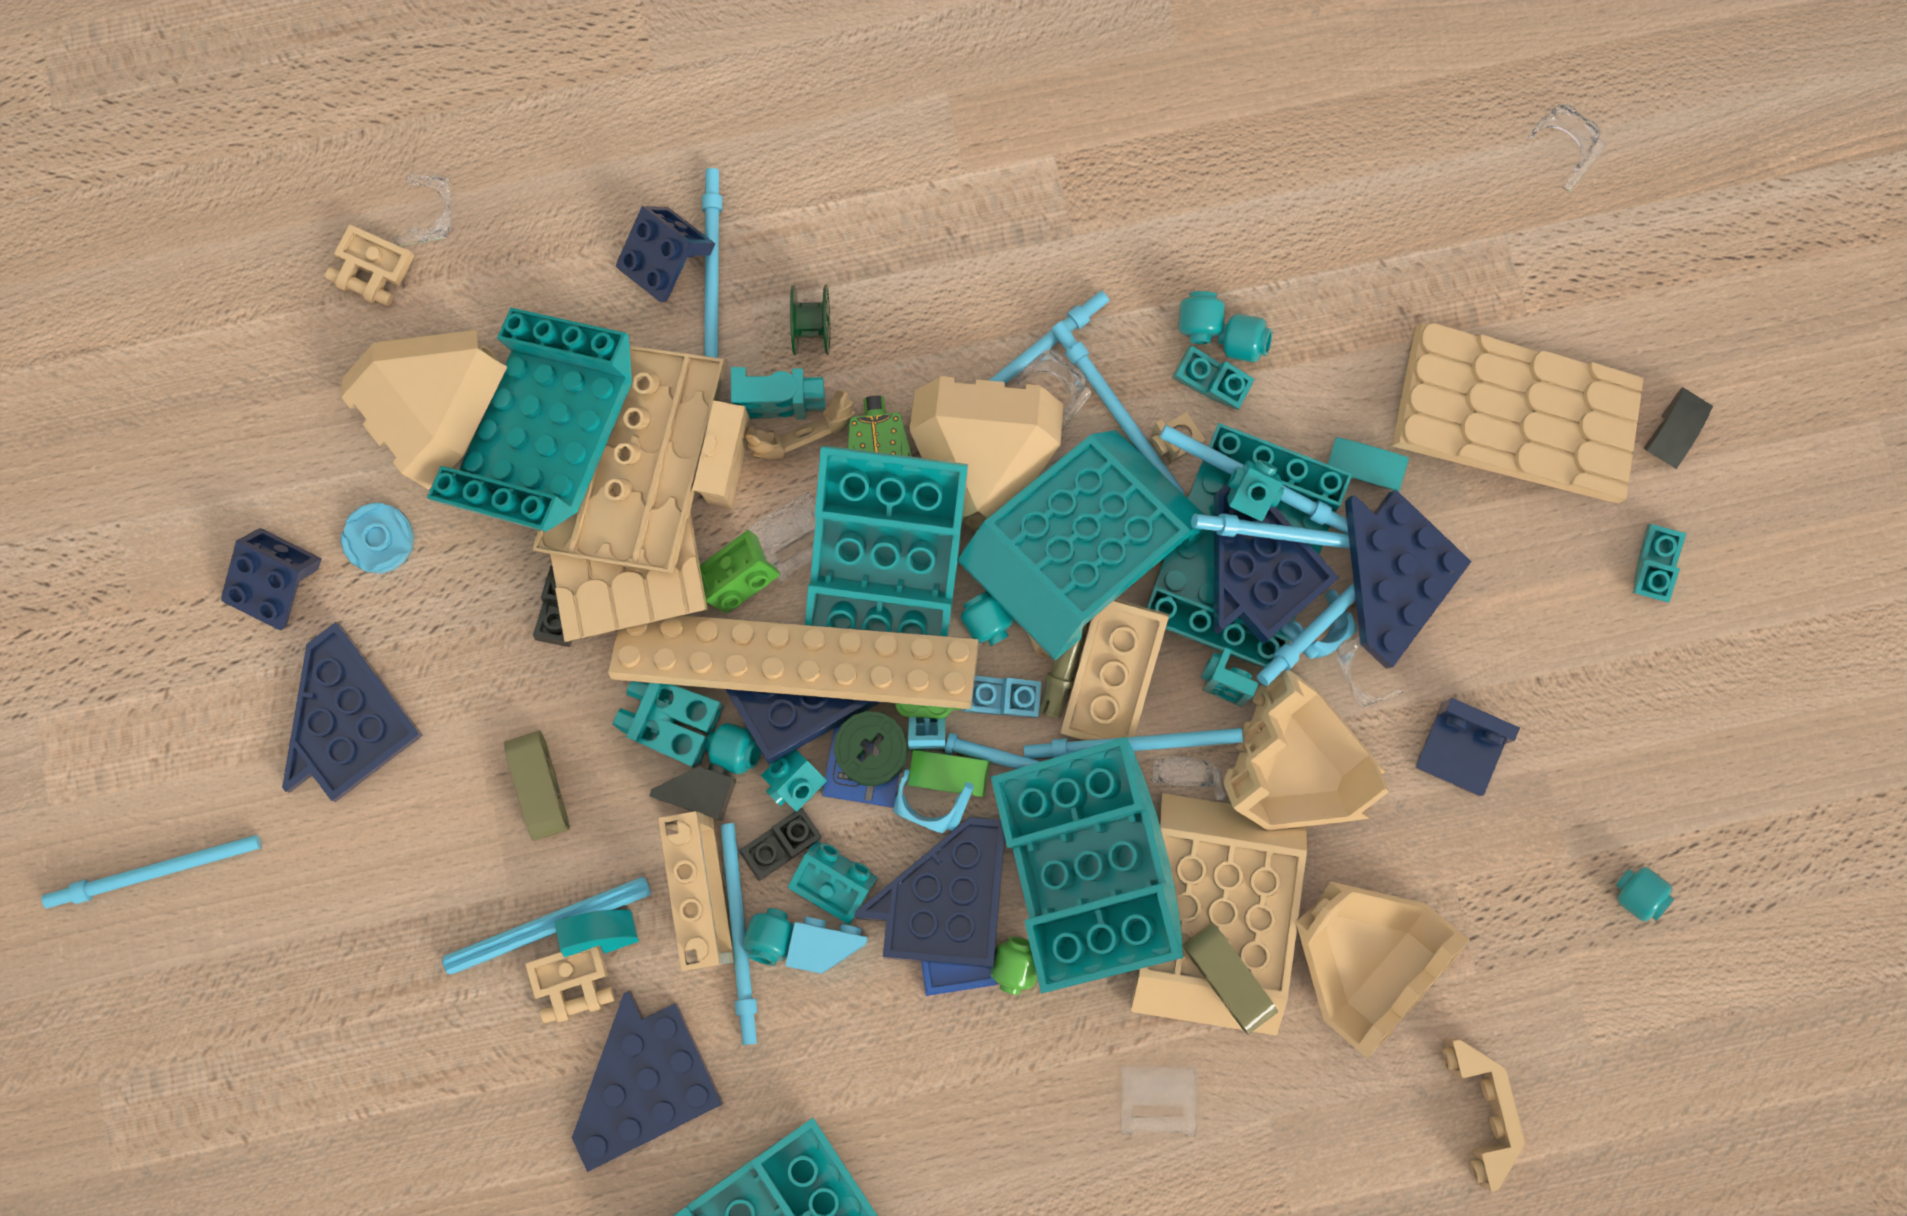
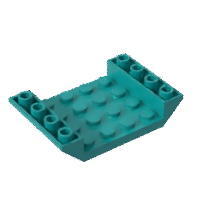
[427,307,632,532]
[1146,423,1353,668]
[958,430,1209,661]

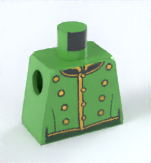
[848,396,912,457]

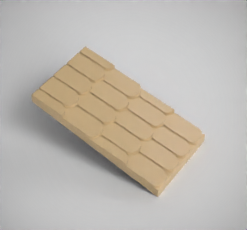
[1392,322,1644,504]
[532,346,727,573]
[550,513,707,642]

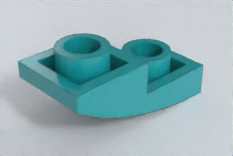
[1172,346,1255,410]
[1328,437,1410,492]
[1633,524,1687,603]
[555,910,639,958]

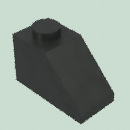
[649,763,737,821]

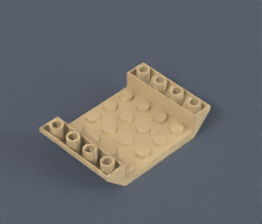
[1130,793,1307,1036]

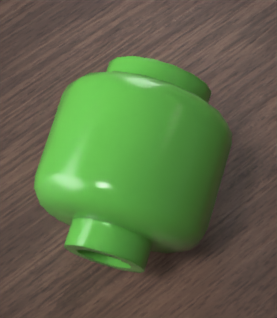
[990,936,1038,995]

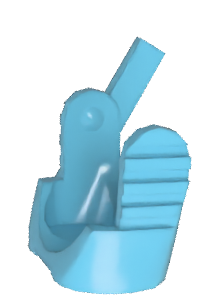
[1280,589,1357,659]
[893,769,974,833]

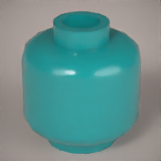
[1178,291,1225,344]
[1218,314,1273,363]
[960,591,1014,646]
[705,723,761,774]
[1615,867,1675,922]
[743,908,794,966]

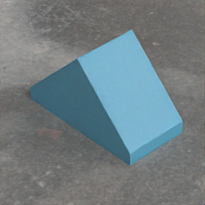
[908,717,946,750]

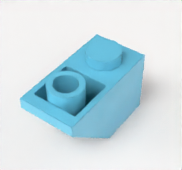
[785,916,869,974]

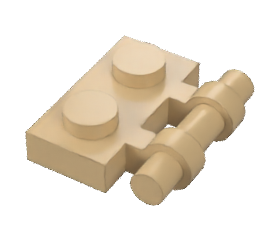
[325,224,415,307]
[525,946,615,1024]

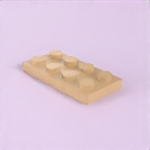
[1060,599,1169,740]

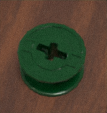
[790,284,831,355]
[834,711,908,787]

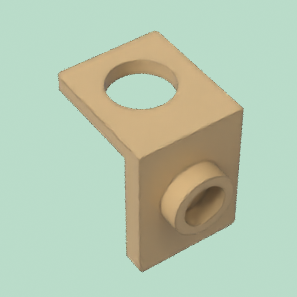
[1151,412,1205,463]

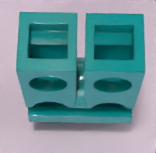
[731,367,825,420]
[612,681,725,768]

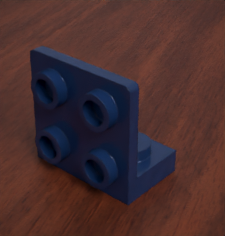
[616,206,716,302]
[221,528,322,630]
[1415,698,1520,796]

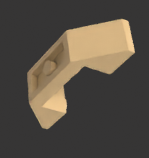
[1442,1037,1525,1192]

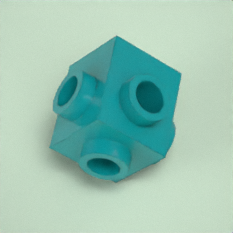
[1227,459,1284,521]
[761,750,827,812]

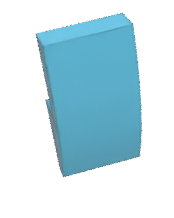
[962,676,1041,718]

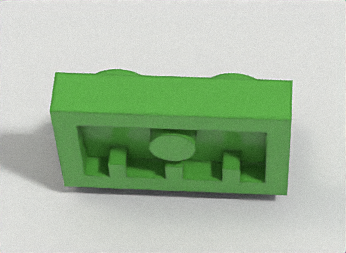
[700,529,780,613]

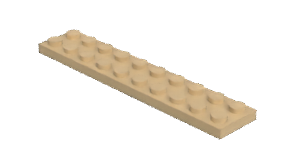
[608,615,978,709]

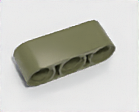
[504,730,570,841]
[1182,923,1278,1035]

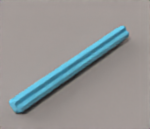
[442,877,651,974]

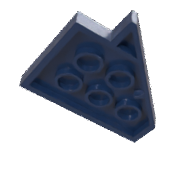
[1214,483,1339,644]
[1345,490,1472,669]
[282,622,423,802]
[725,689,880,765]
[855,817,1005,968]
[572,991,724,1172]

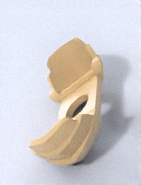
[744,390,856,459]

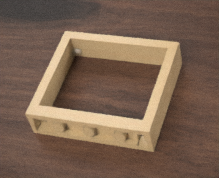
[658,811,734,972]

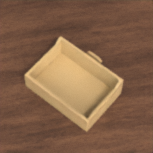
[692,400,752,509]

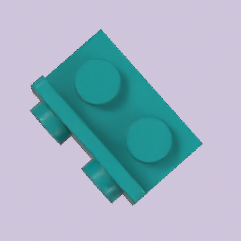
[1201,646,1259,707]
[787,841,878,925]

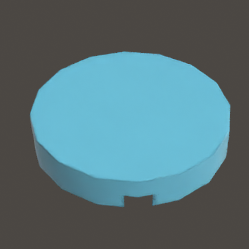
[341,503,414,574]

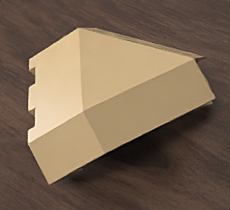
[341,330,507,490]
[910,376,1063,532]
[1223,670,1390,831]
[1296,881,1470,1059]

